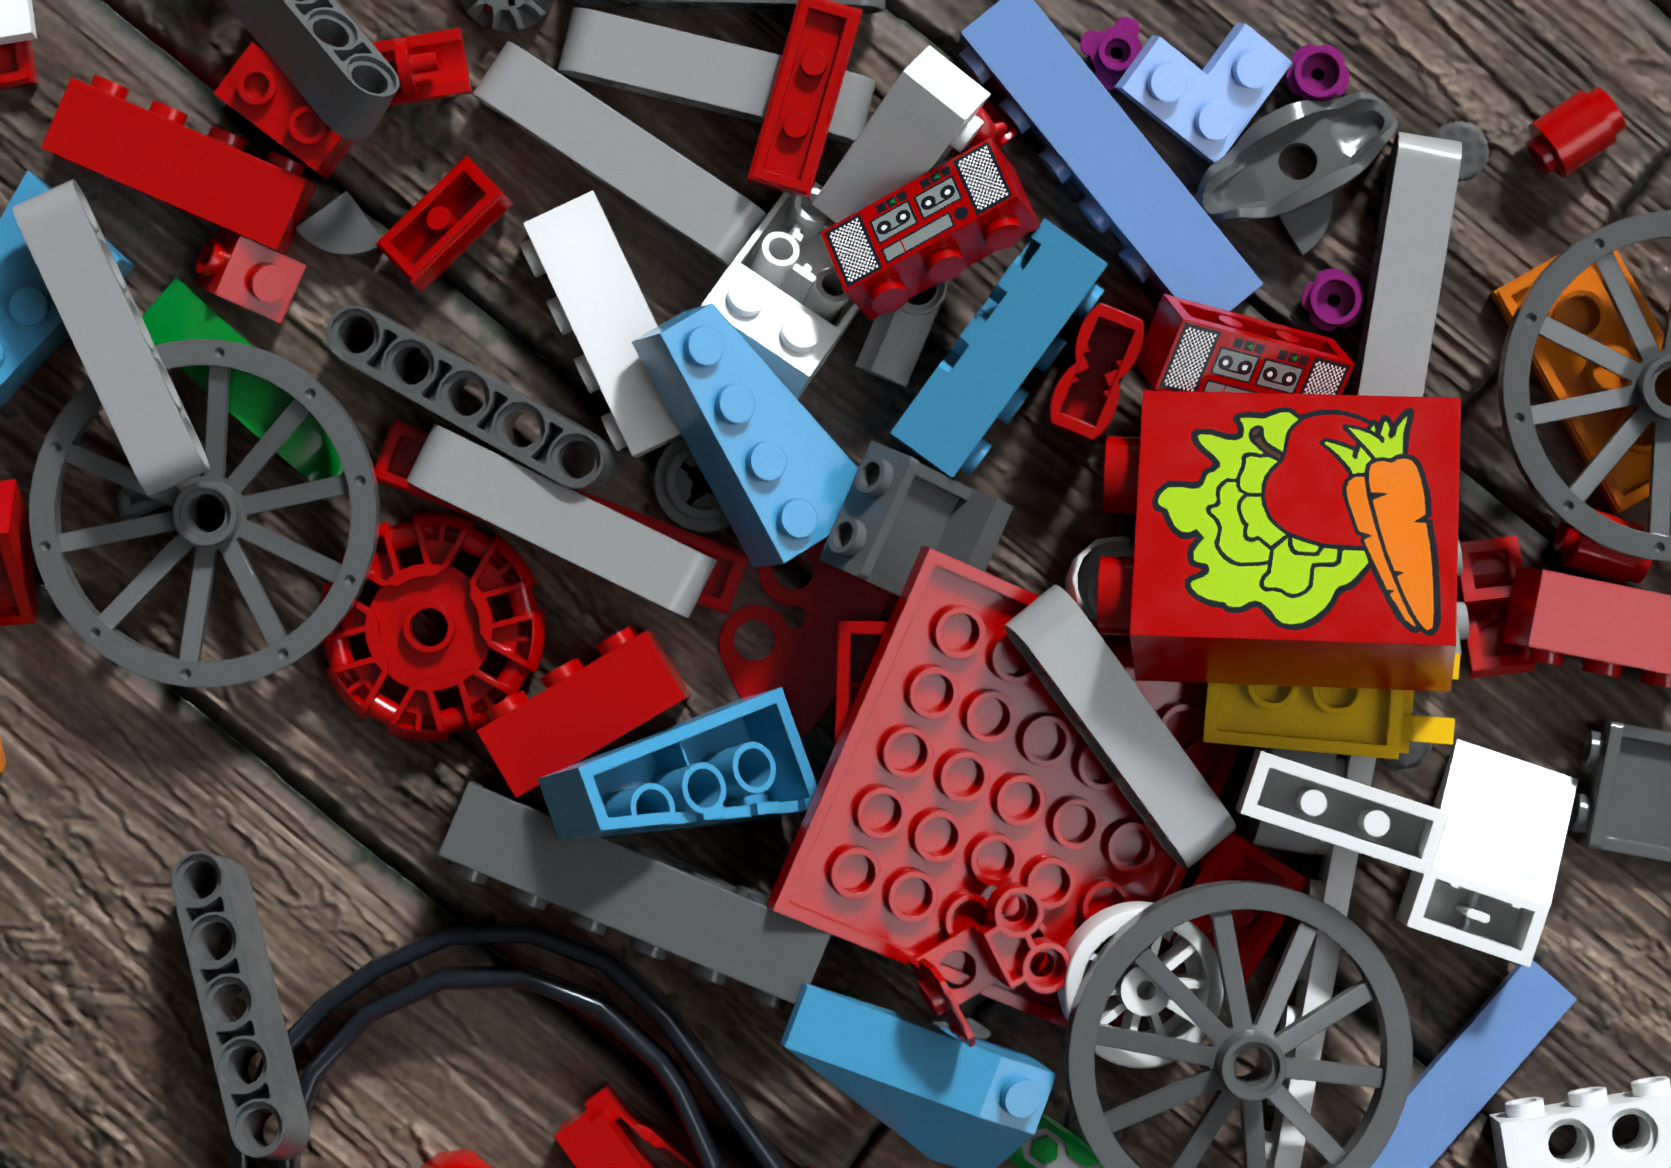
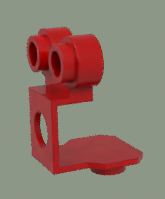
[909,882,1071,1048]

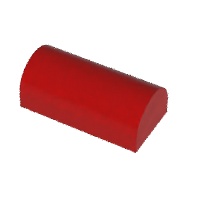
[375,155,514,292]

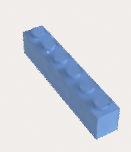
[958,0,1263,311]

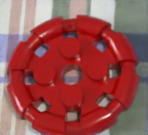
[318,512,546,742]

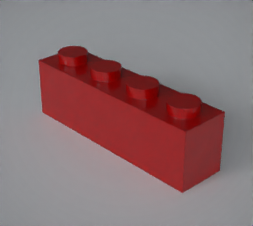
[41,74,317,256]

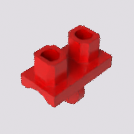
[372,28,472,108]

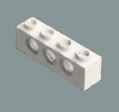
[1489,1076,1671,1168]

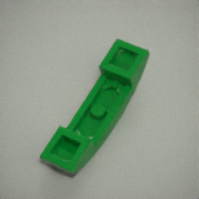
[142,277,368,482]

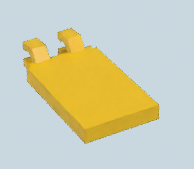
[1203,653,1460,760]

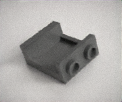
[818,441,1014,596]
[1570,719,1671,862]

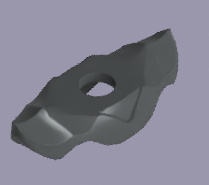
[1197,92,1398,223]

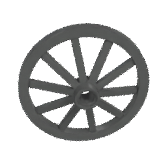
[1498,211,1671,562]
[29,339,380,688]
[1064,879,1413,1168]

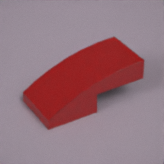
[1457,536,1536,679]

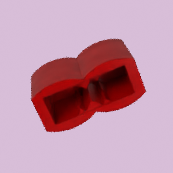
[1046,303,1144,443]

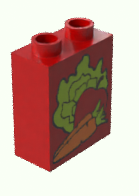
[1097,390,1461,691]

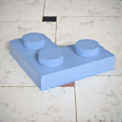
[1115,23,1292,164]

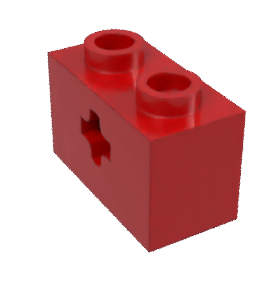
[213,42,356,180]

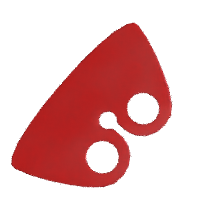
[718,536,891,739]

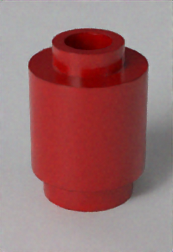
[1525,87,1626,178]
[1554,509,1652,585]

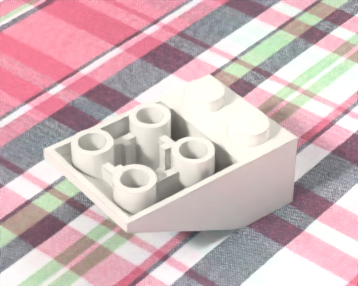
[701,182,860,399]
[1395,739,1578,967]

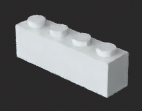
[520,190,682,458]

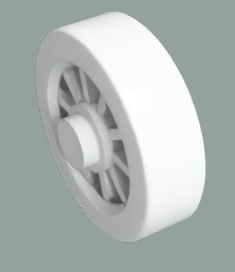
[1057,901,1224,1069]

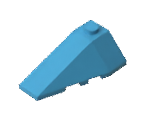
[780,982,1057,1168]

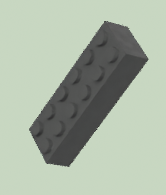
[438,776,831,1010]

